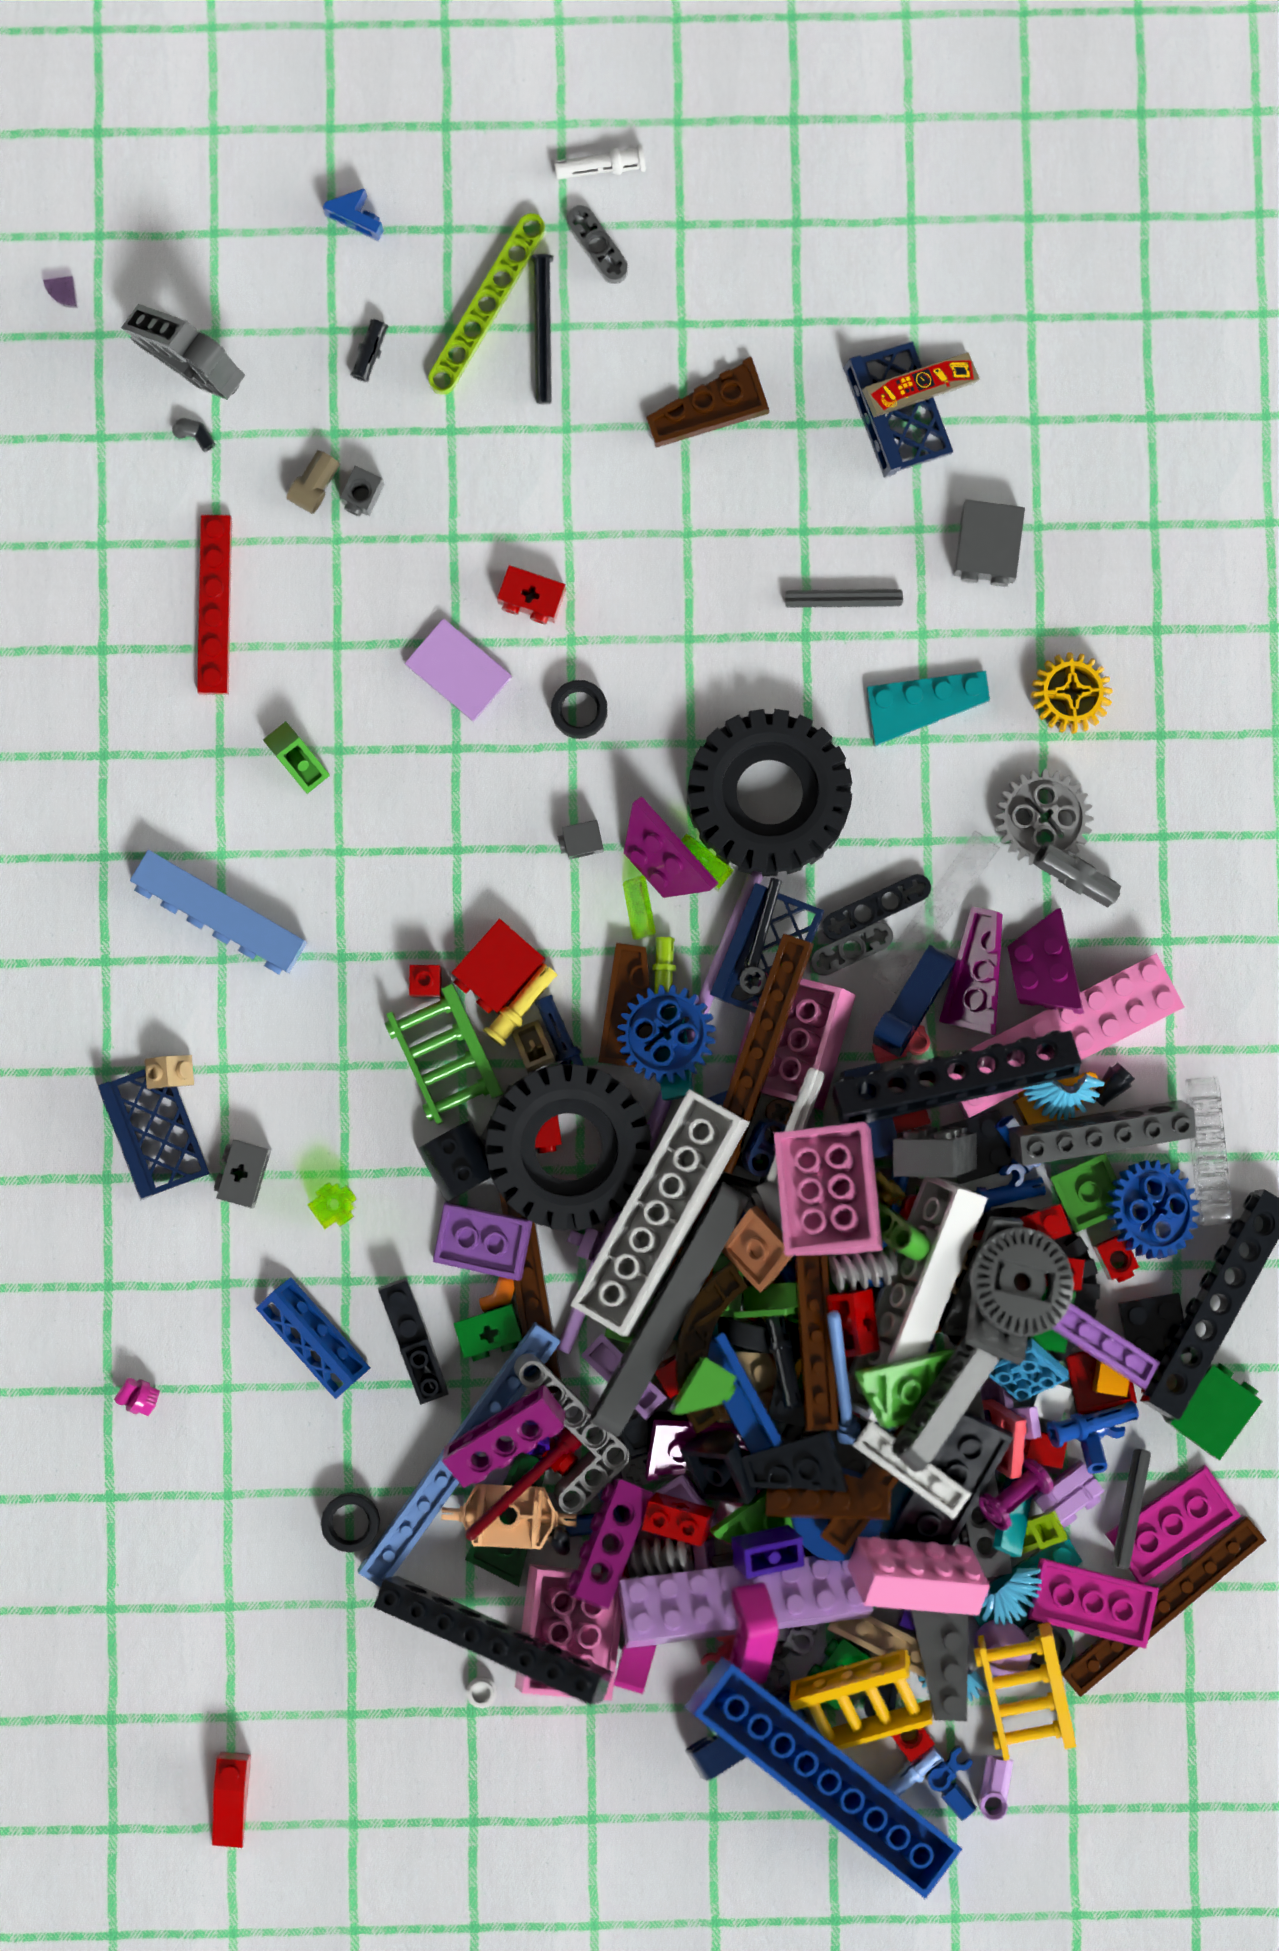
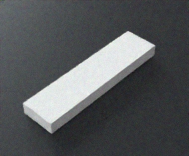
[852,1420,971,1519]

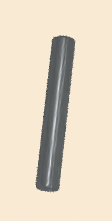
[785,589,903,608]
[1112,1449,1151,1570]

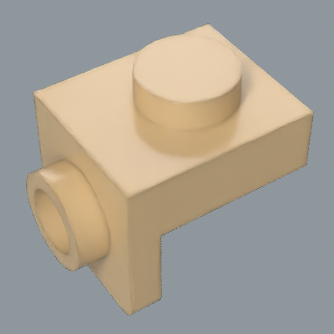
[145,1055,194,1089]

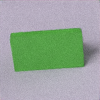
[733,1282,798,1318]

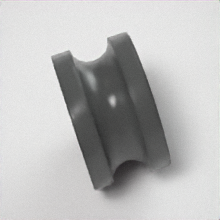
[740,967,768,995]

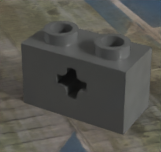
[214,1140,271,1208]

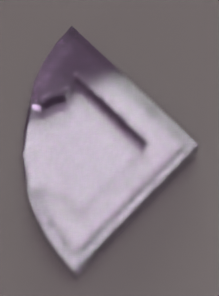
[43,276,78,308]

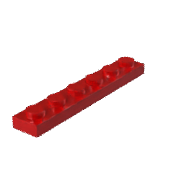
[197,515,232,695]

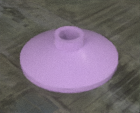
[974,1619,1032,1676]

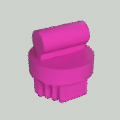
[114,1378,160,1416]

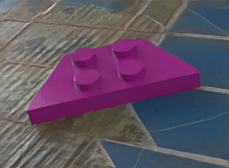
[624,796,719,898]
[1007,908,1084,1014]

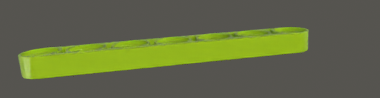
[428,213,545,395]

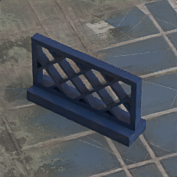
[843,341,954,478]
[710,883,825,1013]
[98,1069,210,1201]

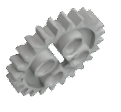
[995,769,1094,865]

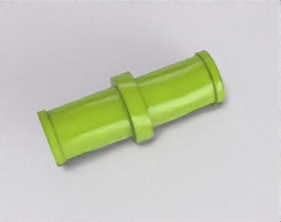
[652,937,676,994]

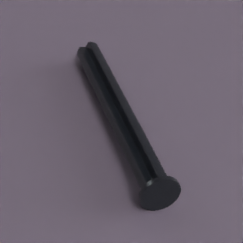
[530,254,554,405]

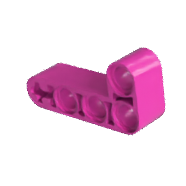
[730,1582,778,1684]

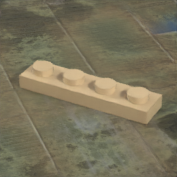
[827,1616,926,1679]

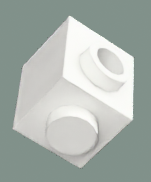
[1029,1381,1074,1422]

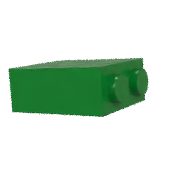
[1166,1363,1263,1461]

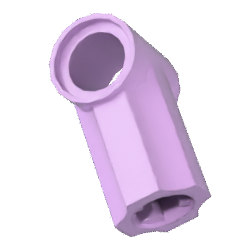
[977,1755,1013,1820]

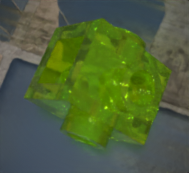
[307,1182,357,1229]

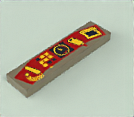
[862,352,980,417]

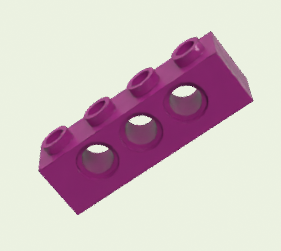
[442,1385,566,1488]
[568,1479,653,1609]

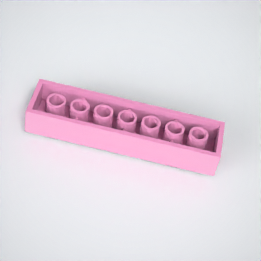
[949,953,1185,1119]

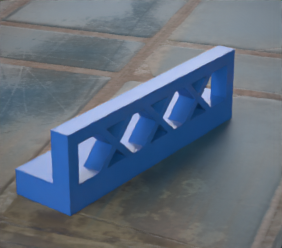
[256,1277,371,1400]
[708,1333,783,1454]

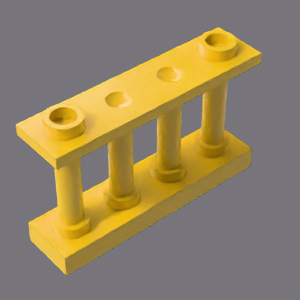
[974,1622,1077,1761]
[789,1648,933,1750]

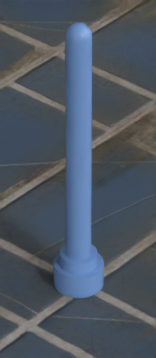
[828,1311,861,1445]

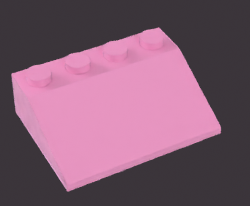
[730,973,856,1111]
[774,1122,883,1256]
[515,1564,627,1701]

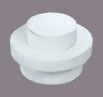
[466,1677,497,1708]

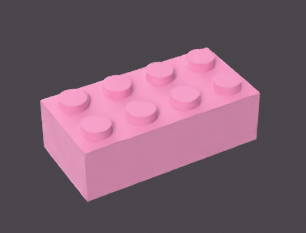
[848,1537,990,1615]

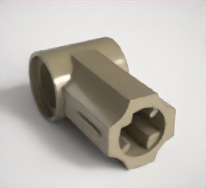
[286,450,340,514]

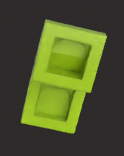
[1022,1510,1068,1554]

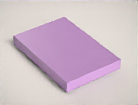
[405,618,512,722]

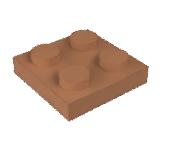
[721,1205,793,1293]

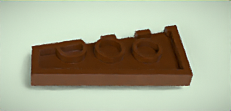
[646,356,769,448]
[598,943,657,1068]
[766,1474,891,1520]

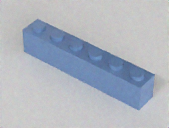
[130,850,307,975]

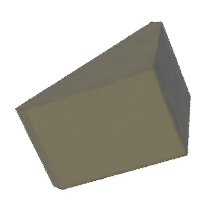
[512,1019,557,1074]

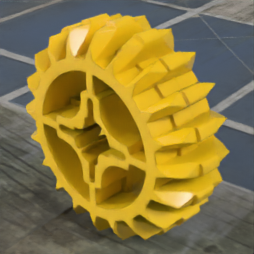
[1031,652,1113,734]

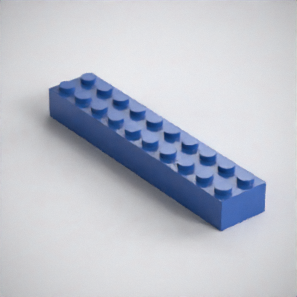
[684,1657,962,1899]

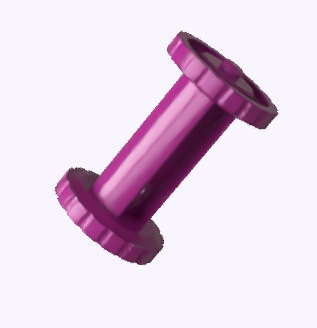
[978,1458,1054,1531]

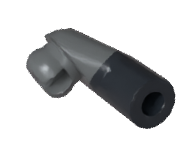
[172,418,216,452]

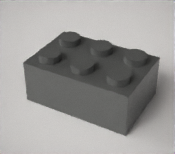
[893,1126,977,1177]

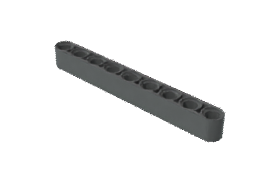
[589,1181,749,1437]

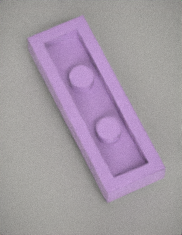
[581,1334,668,1420]

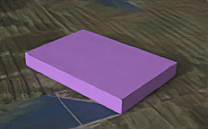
[433,1202,533,1281]

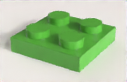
[1049,1153,1117,1233]

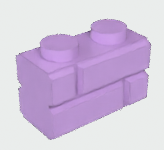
[1032,1460,1105,1528]

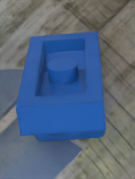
[323,189,383,241]

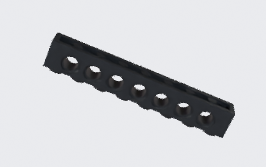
[832,1030,1082,1125]
[1140,1189,1279,1421]
[373,1576,613,1705]

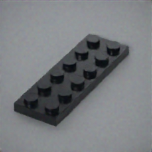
[884,1411,1014,1546]

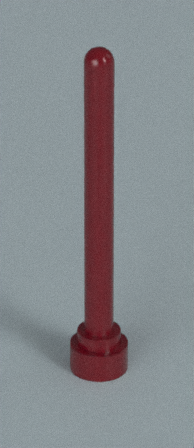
[465,1427,582,1541]

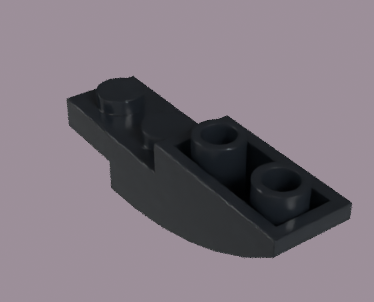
[378,1277,449,1405]

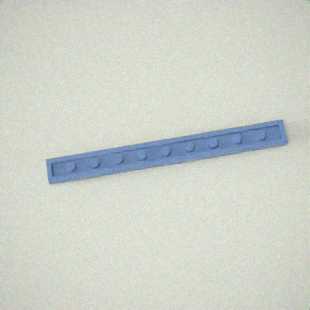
[357,1322,561,1587]

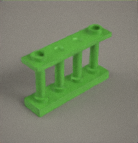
[384,984,504,1125]

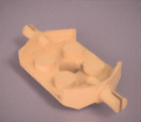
[441,1484,577,1550]

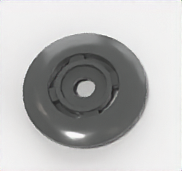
[970,1227,1074,1337]

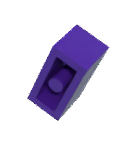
[731,1525,805,1579]

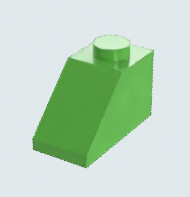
[263,721,330,794]
[669,1358,737,1415]

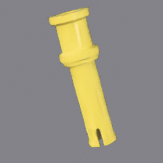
[483,963,558,1047]

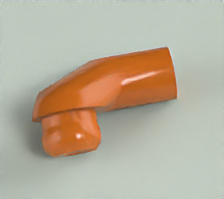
[479,1277,515,1313]

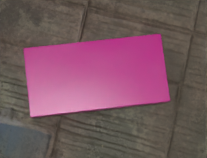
[1105,1465,1241,1584]
[1026,1558,1159,1649]

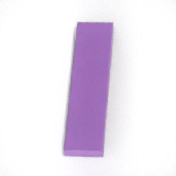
[1051,1303,1160,1389]

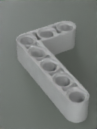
[514,1353,630,1514]

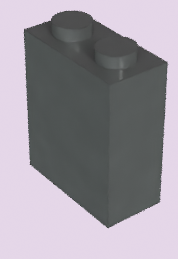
[954,500,1025,587]

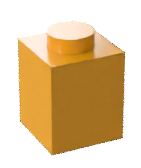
[1092,1359,1129,1397]

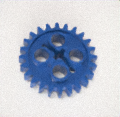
[617,985,716,1084]
[1106,1160,1200,1259]

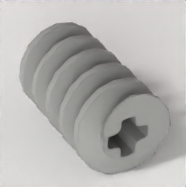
[828,1246,897,1293]
[627,1537,695,1579]

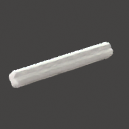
[767,1068,825,1184]

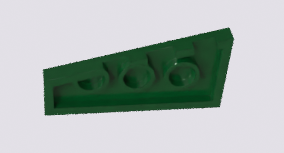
[465,1452,545,1587]

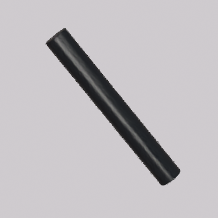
[746,878,782,968]

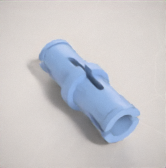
[885,1746,944,1797]

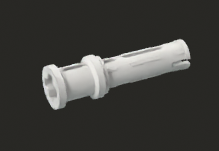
[555,144,646,180]

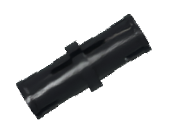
[350,319,389,382]

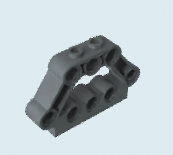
[121,304,245,400]

